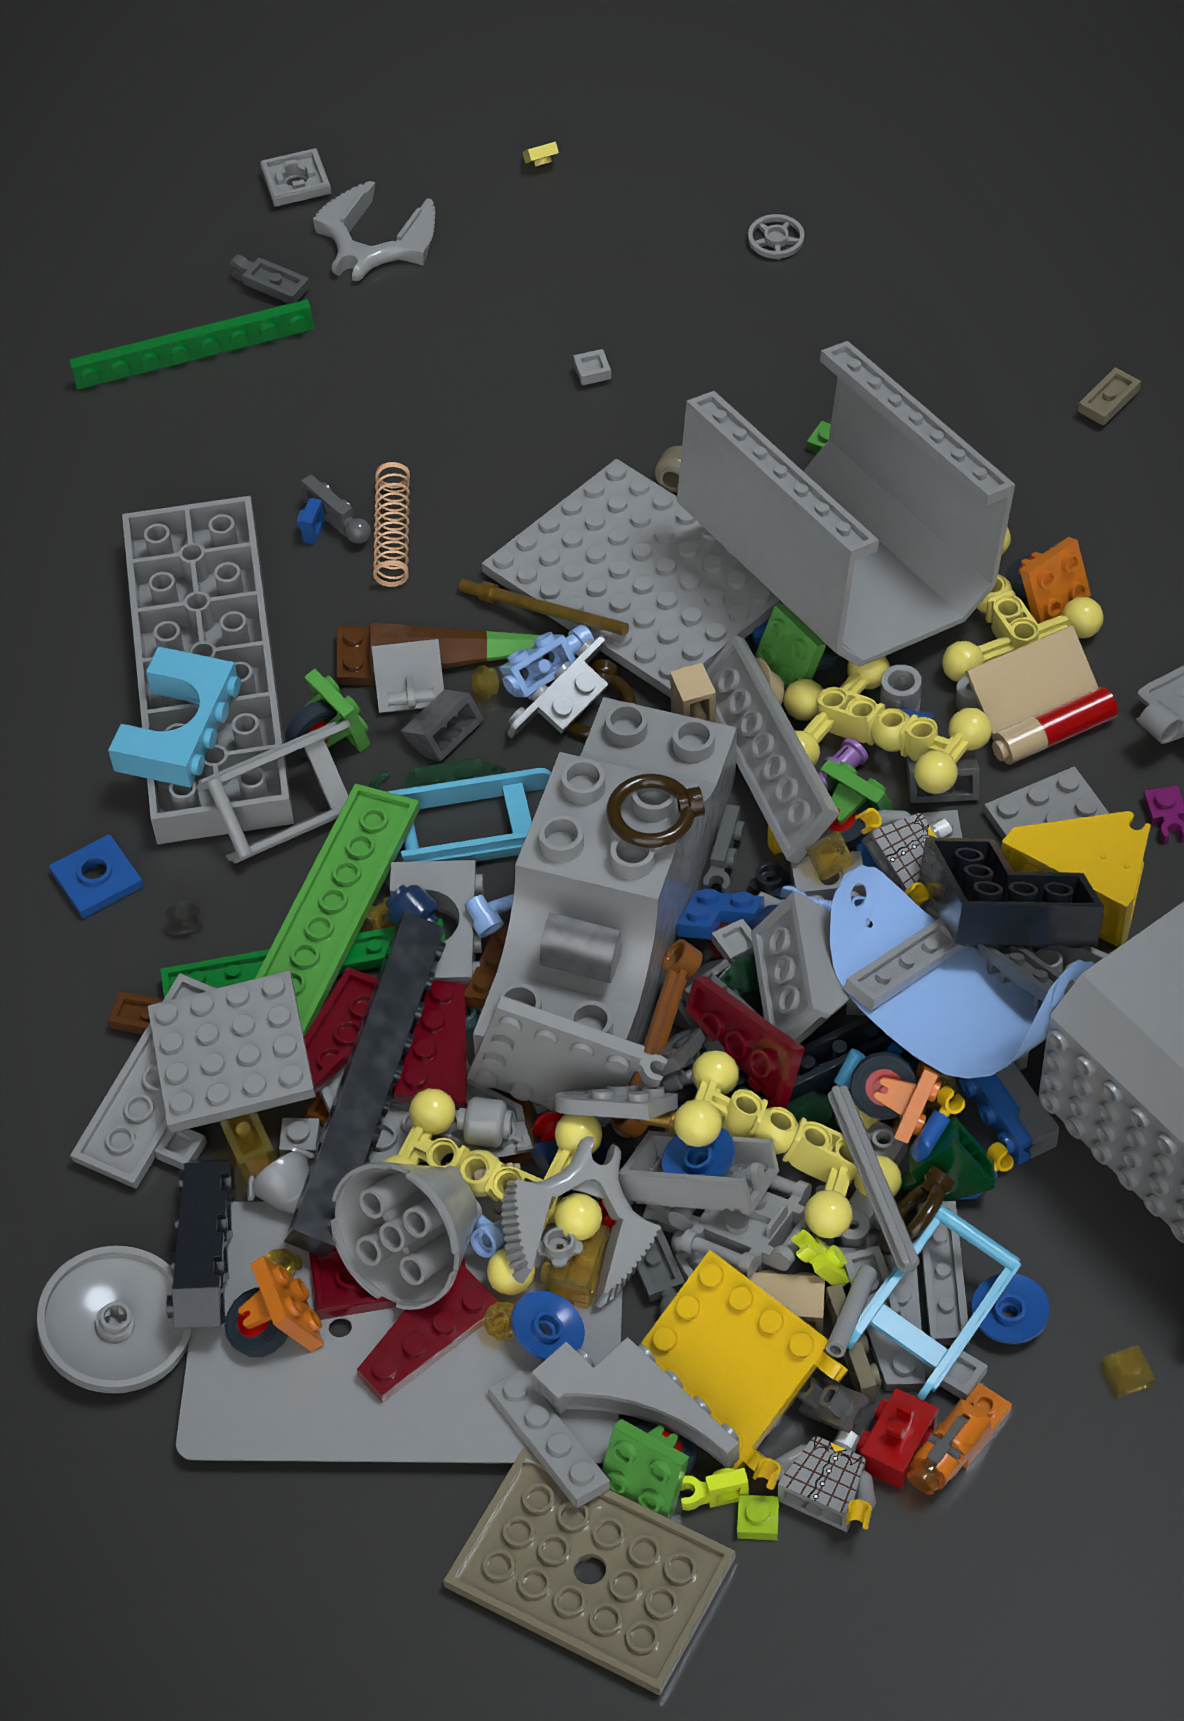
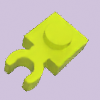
[791,1229,850,1287]

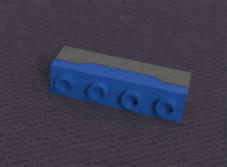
[958,1062,1059,1165]

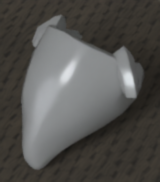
[246,1147,314,1214]

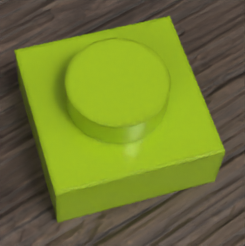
[737,1495,779,1541]

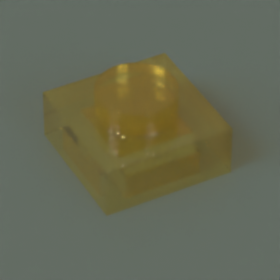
[806,831,854,880]
[1101,1345,1155,1398]

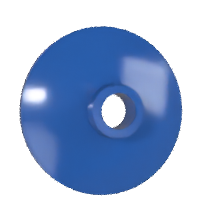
[662,1127,735,1177]
[972,1273,1050,1344]
[511,1291,585,1361]

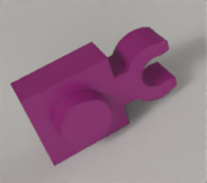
[1143,785,1184,844]

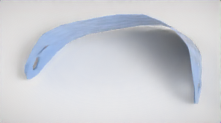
[830,865,1094,1079]

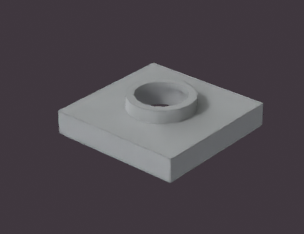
[260,148,331,207]

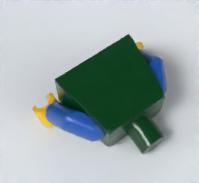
[901,1086,1014,1201]

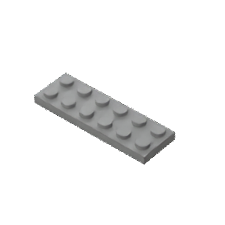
[70,973,216,1189]

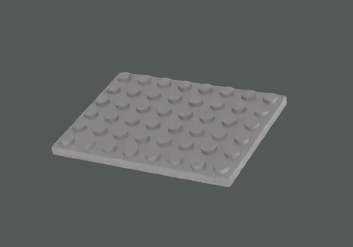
[482,459,783,698]

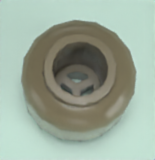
[654,446,682,493]

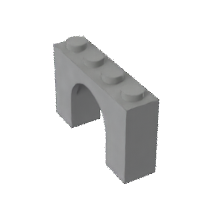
[390,860,484,998]

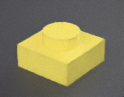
[522,142,559,167]

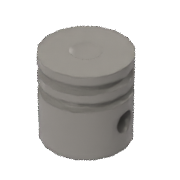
[880,665,922,710]

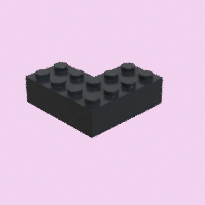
[919,837,1104,948]

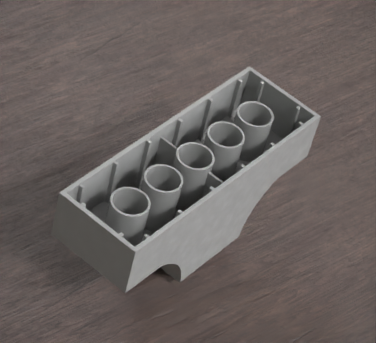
[473,697,737,1054]

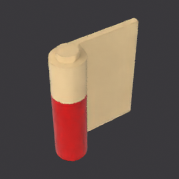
[965,625,1118,765]

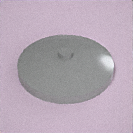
[37,1246,192,1393]

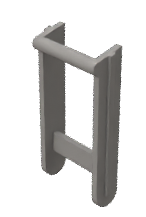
[195,720,351,863]

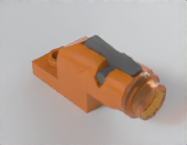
[907,1382,1012,1495]

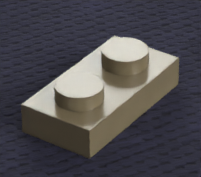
[1078,367,1141,426]

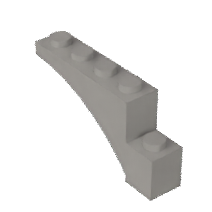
[531,1337,739,1468]

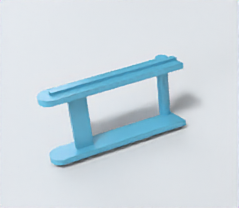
[388,768,551,862]
[847,1205,1021,1400]

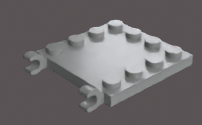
[467,995,668,1138]

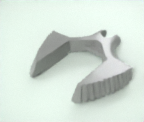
[313,181,436,281]
[501,1136,661,1307]

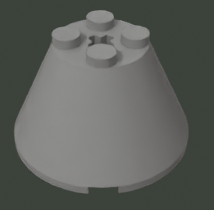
[330,1162,482,1310]

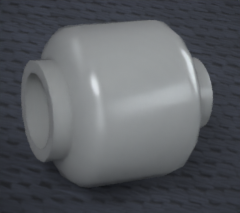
[457,1097,513,1148]

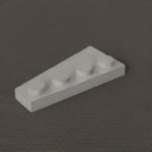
[838,1246,926,1391]

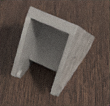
[751,891,850,1044]

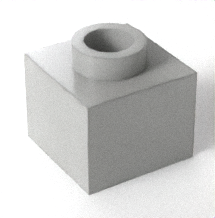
[867,1121,908,1166]

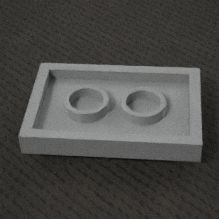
[984,766,1110,839]

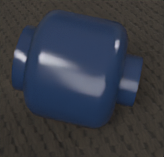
[385,885,439,926]

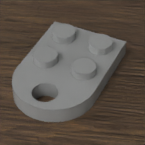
[555,1084,678,1120]

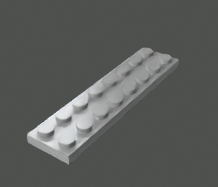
[706,635,840,864]

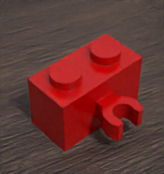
[856,1388,939,1490]

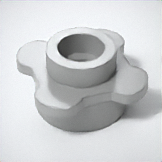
[537,1227,583,1268]

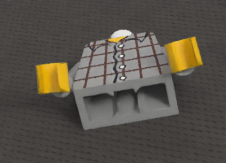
[855,808,953,906]
[752,1430,876,1532]

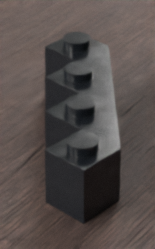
[166,1158,236,1328]

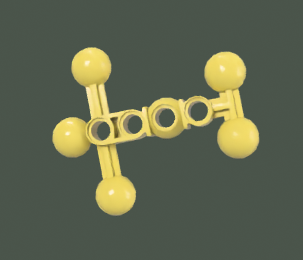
[942,526,1104,682]
[783,656,992,794]
[674,1050,902,1239]
[382,1088,602,1295]

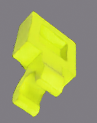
[680,1468,749,1511]

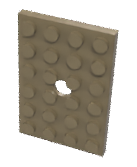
[443,1448,736,1696]

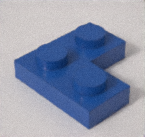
[676,889,765,940]

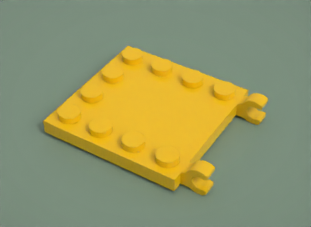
[641,1249,848,1472]

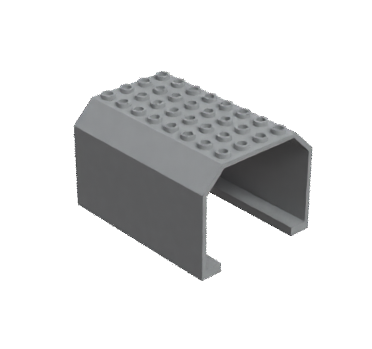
[677,341,1015,667]
[1038,902,1184,1243]

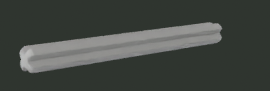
[828,1085,920,1272]

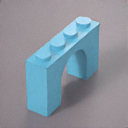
[108,647,241,788]

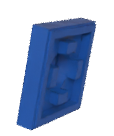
[49,834,144,919]

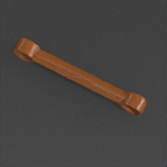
[611,939,702,1139]

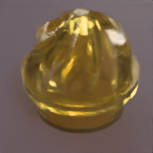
[484,1302,515,1341]

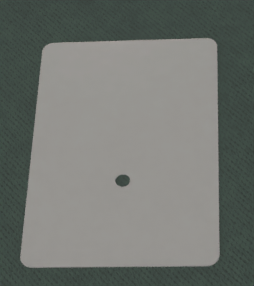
[176,1201,623,1464]

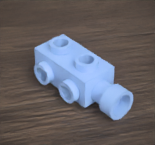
[499,624,595,700]

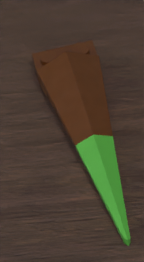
[337,622,566,686]

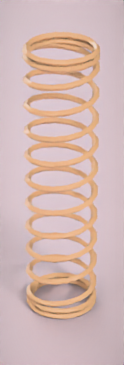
[373,462,410,587]

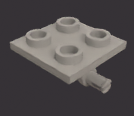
[372,639,444,713]

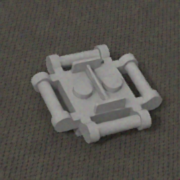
[667,1173,812,1278]

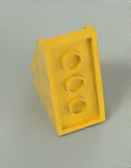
[1001,811,1151,947]

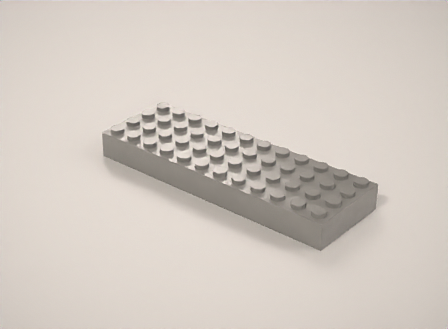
[122,496,294,844]

